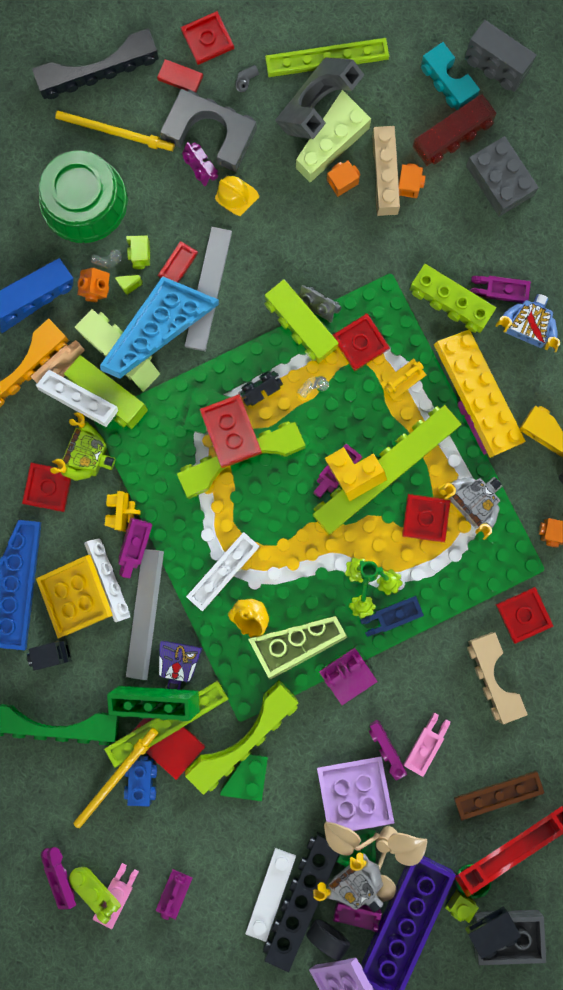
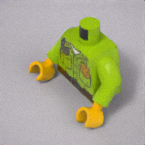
[50,412,116,481]

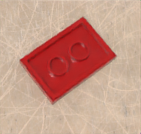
[200,394,262,468]
[132,718,206,780]

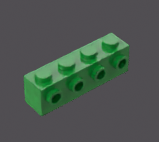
[107,686,200,721]

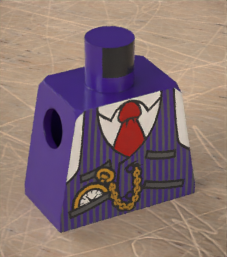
[159,641,202,690]

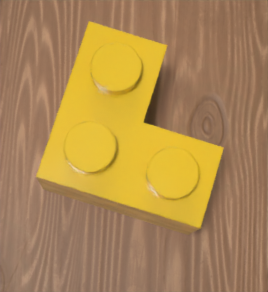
[325,447,387,502]

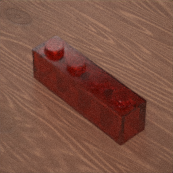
[413,94,497,166]

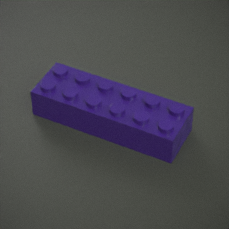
[361,856,456,990]

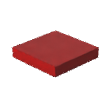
[180,11,234,65]
[332,314,390,372]
[22,463,71,512]
[402,494,451,543]
[496,587,554,644]

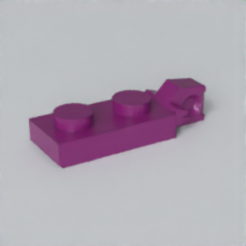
[313,444,362,499]
[118,517,152,579]
[369,720,407,780]

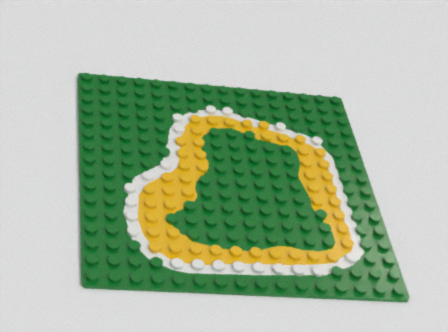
[94,274,544,722]

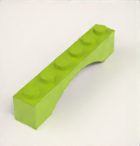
[177,421,306,499]
[185,680,298,795]

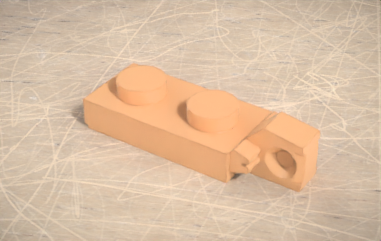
[31,340,85,384]

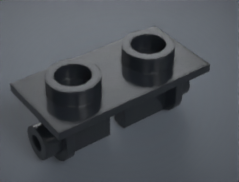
[238,371,283,407]

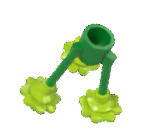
[345,557,403,618]

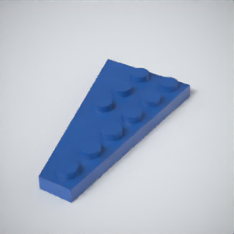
[0,520,41,650]

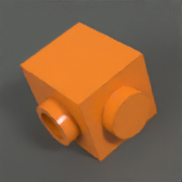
[327,160,360,197]
[399,163,426,198]
[538,518,563,548]

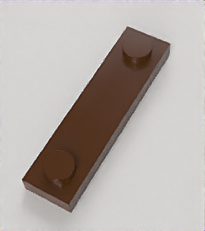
[454,771,544,820]

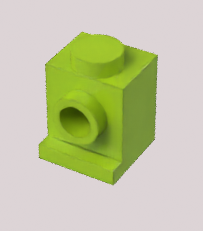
[126,235,150,269]
[445,889,479,923]

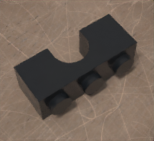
[27,640,72,671]

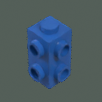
[124,755,157,806]

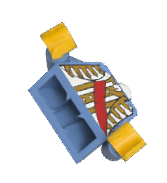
[495,294,560,352]

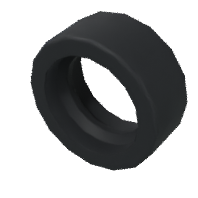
[306,919,350,960]

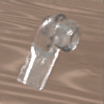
[91,249,122,269]
[297,376,329,398]

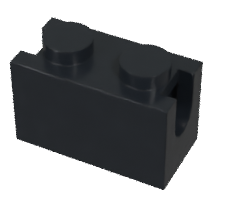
[465,906,521,959]

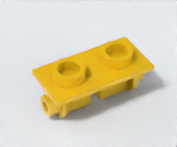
[380,359,426,400]

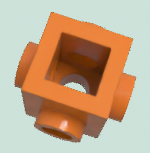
[77,268,110,302]

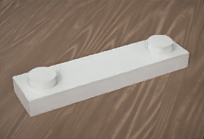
[36,370,118,427]
[186,532,260,611]
[246,848,296,942]

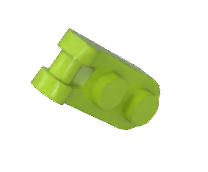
[69,867,121,924]

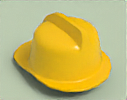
[215,176,259,216]

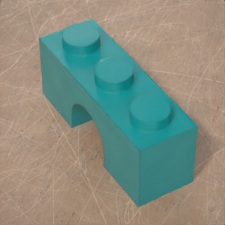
[421,42,480,112]

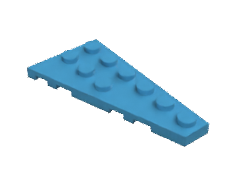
[100,277,219,378]

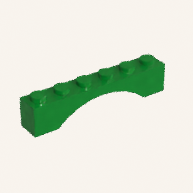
[0,704,120,745]

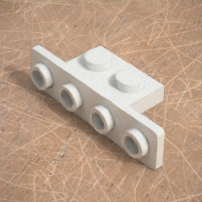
[84,539,130,622]

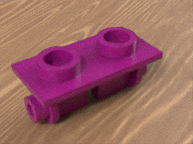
[182,142,218,187]
[156,869,193,920]

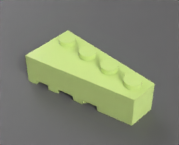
[296,90,371,182]
[75,309,160,392]
[248,616,347,679]

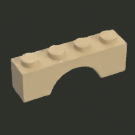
[372,126,400,216]
[467,632,528,724]

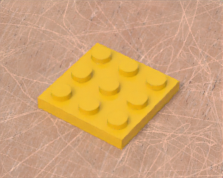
[36,555,113,638]

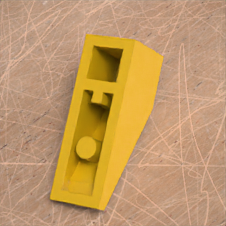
[519,406,563,458]

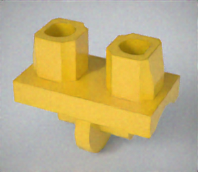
[105,491,141,532]

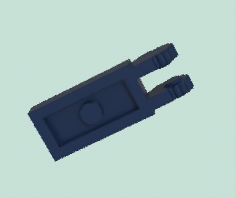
[360,596,424,637]

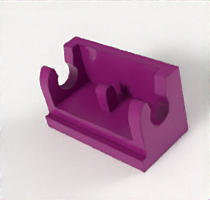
[333,901,382,932]

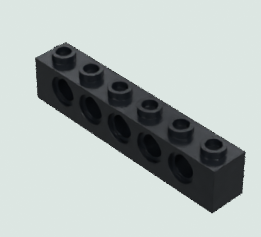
[262,832,339,972]

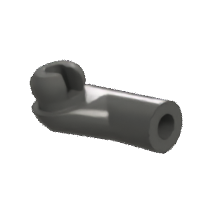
[235,65,259,92]

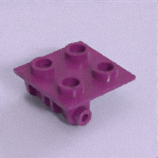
[319,648,378,705]

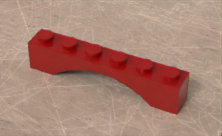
[455,806,563,897]

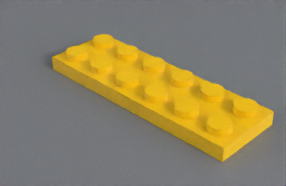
[433,329,526,458]

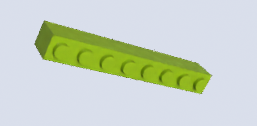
[313,405,461,535]

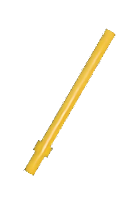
[56,111,175,152]
[73,728,158,828]

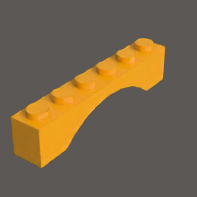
[0,319,69,407]

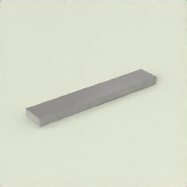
[185,227,232,352]
[126,549,164,680]

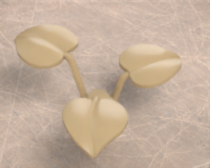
[324,821,427,902]

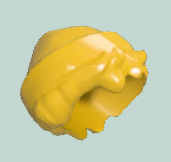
[228,599,269,638]

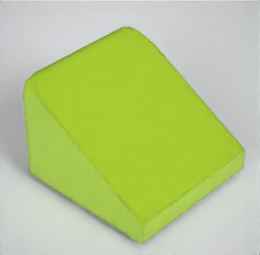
[115,275,143,295]

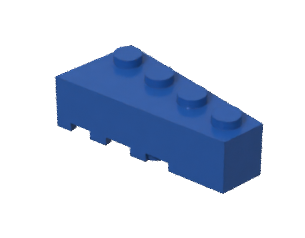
[0,258,73,333]

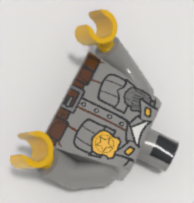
[439,477,502,540]
[313,853,383,913]

